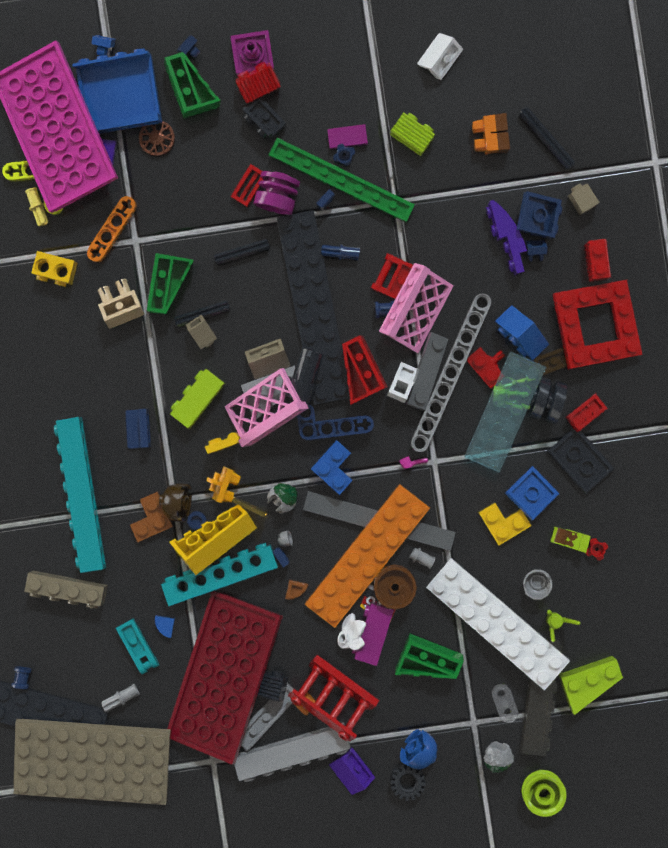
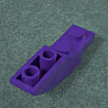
[486,200,527,275]

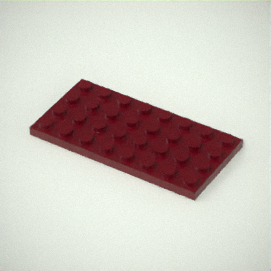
[167,590,283,765]

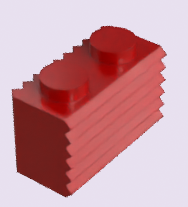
[236,62,281,103]
[584,239,611,282]

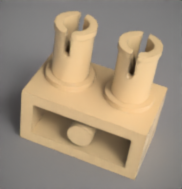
[97,279,145,329]

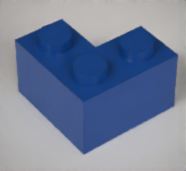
[495,305,549,360]
[311,440,353,495]

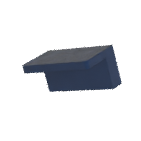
[125,409,151,448]

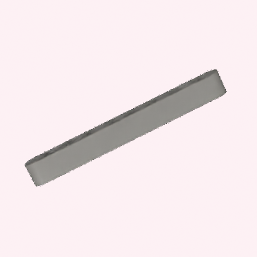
[411,293,491,452]

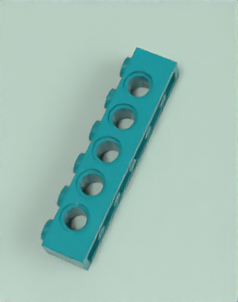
[161,543,279,606]

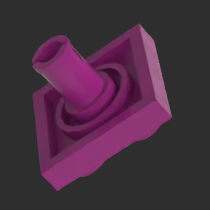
[231,30,274,76]

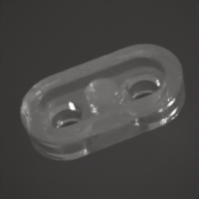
[492,684,518,723]

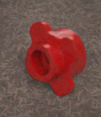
[586,538,608,560]

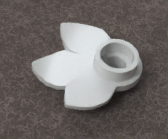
[337,613,366,650]

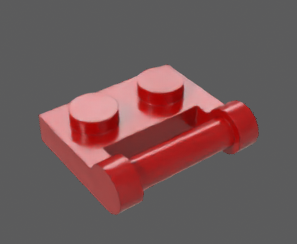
[371,253,413,299]

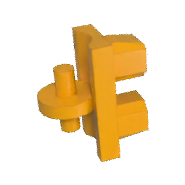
[206,466,241,503]

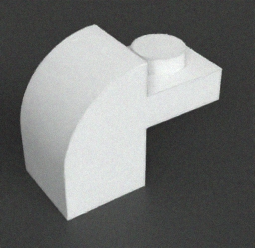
[387,362,417,403]

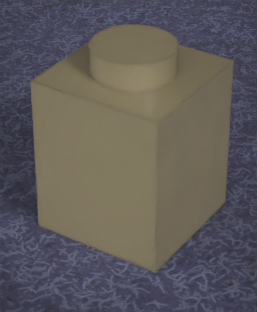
[568,183,599,215]
[186,315,217,349]

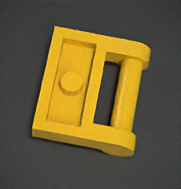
[205,432,241,454]

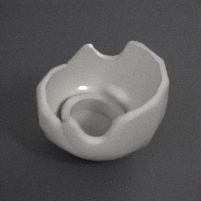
[523,569,552,600]

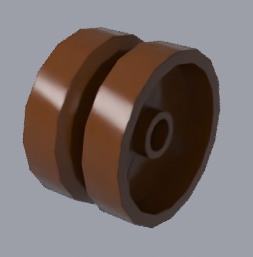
[373,564,417,609]

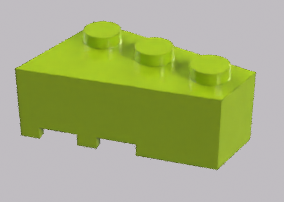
[558,656,623,715]

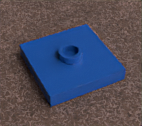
[505,466,559,521]

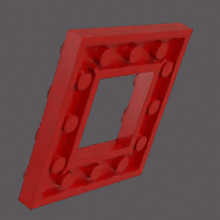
[552,280,643,369]

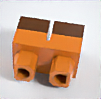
[472,113,510,155]

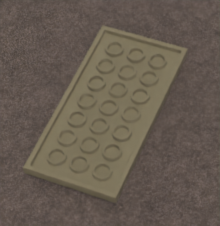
[13,719,171,805]

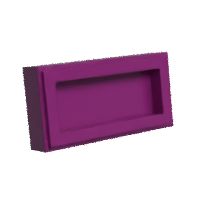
[327,124,368,149]

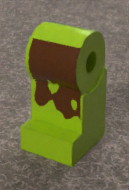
[551,527,591,553]

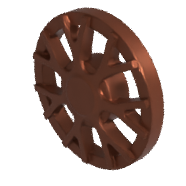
[139,121,175,156]

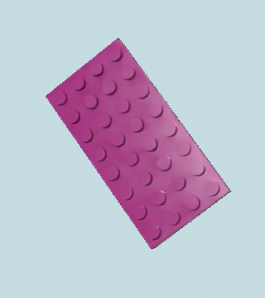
[0,41,118,213]

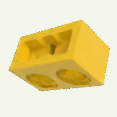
[31,251,78,287]

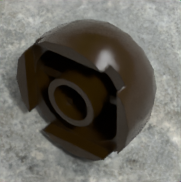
[159,484,192,522]

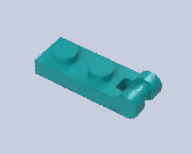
[116,618,159,674]

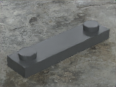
[406,332,448,411]

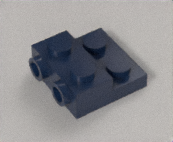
[517,191,562,239]

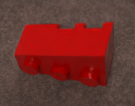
[342,335,388,405]

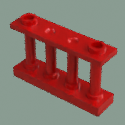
[288,655,380,741]

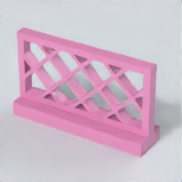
[379,263,453,353]
[225,368,308,447]

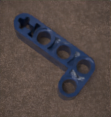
[297,404,374,440]

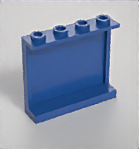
[72,49,162,134]

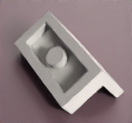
[418,33,463,80]

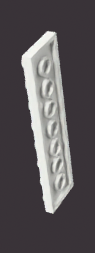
[426,558,570,690]

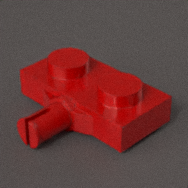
[467,347,505,389]

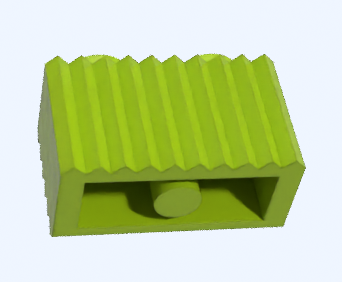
[390,112,435,156]

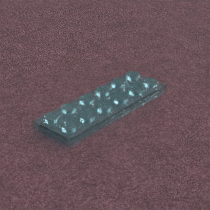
[464,351,546,472]

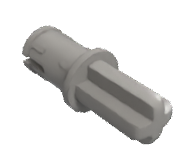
[101,684,140,712]

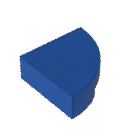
[155,615,175,638]

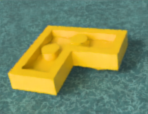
[478,503,532,545]

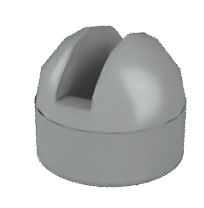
[277,530,293,547]

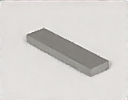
[241,683,294,752]

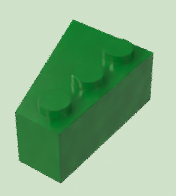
[146,253,194,315]

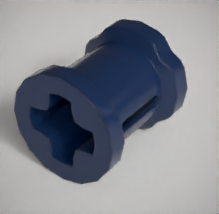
[375,301,394,319]
[11,666,32,689]

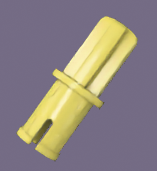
[25,187,48,226]

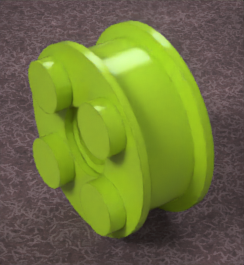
[522,770,566,817]

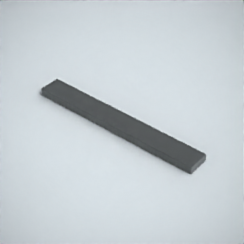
[303,491,456,551]

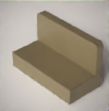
[245,338,290,379]

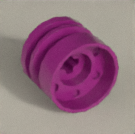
[253,171,300,215]

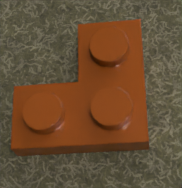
[130,492,173,542]

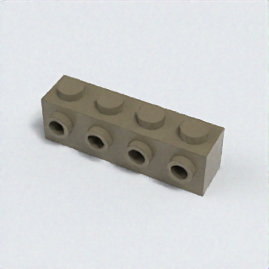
[24,571,108,608]

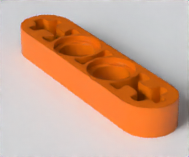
[87,196,137,262]

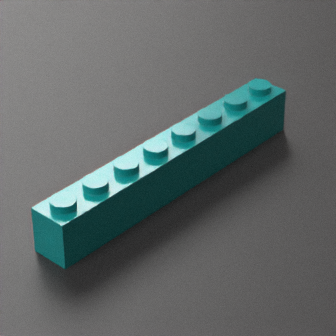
[54,417,106,573]

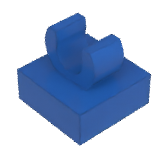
[92,35,116,56]

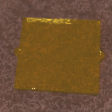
[232,497,267,517]

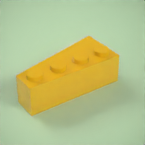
[169,504,257,575]

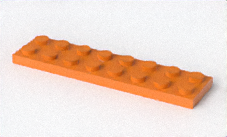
[305,484,430,628]

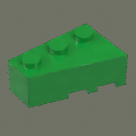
[164,52,221,119]
[395,633,464,679]

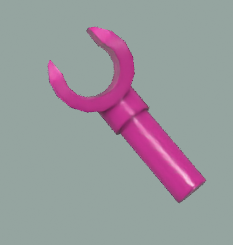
[400,456,428,469]

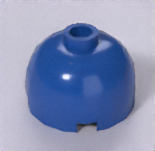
[400,729,437,769]

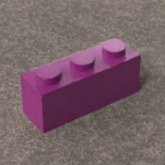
[352,601,394,666]

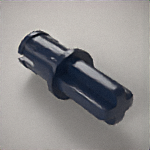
[321,245,360,260]

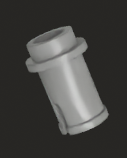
[410,548,435,568]

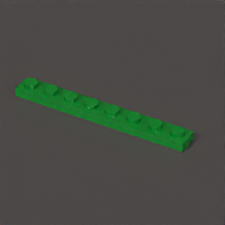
[269,138,415,223]

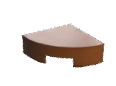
[285,580,308,599]

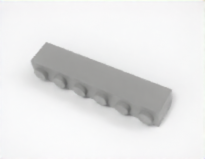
[234,722,350,782]

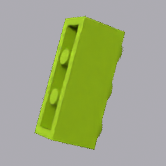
[170,369,225,428]

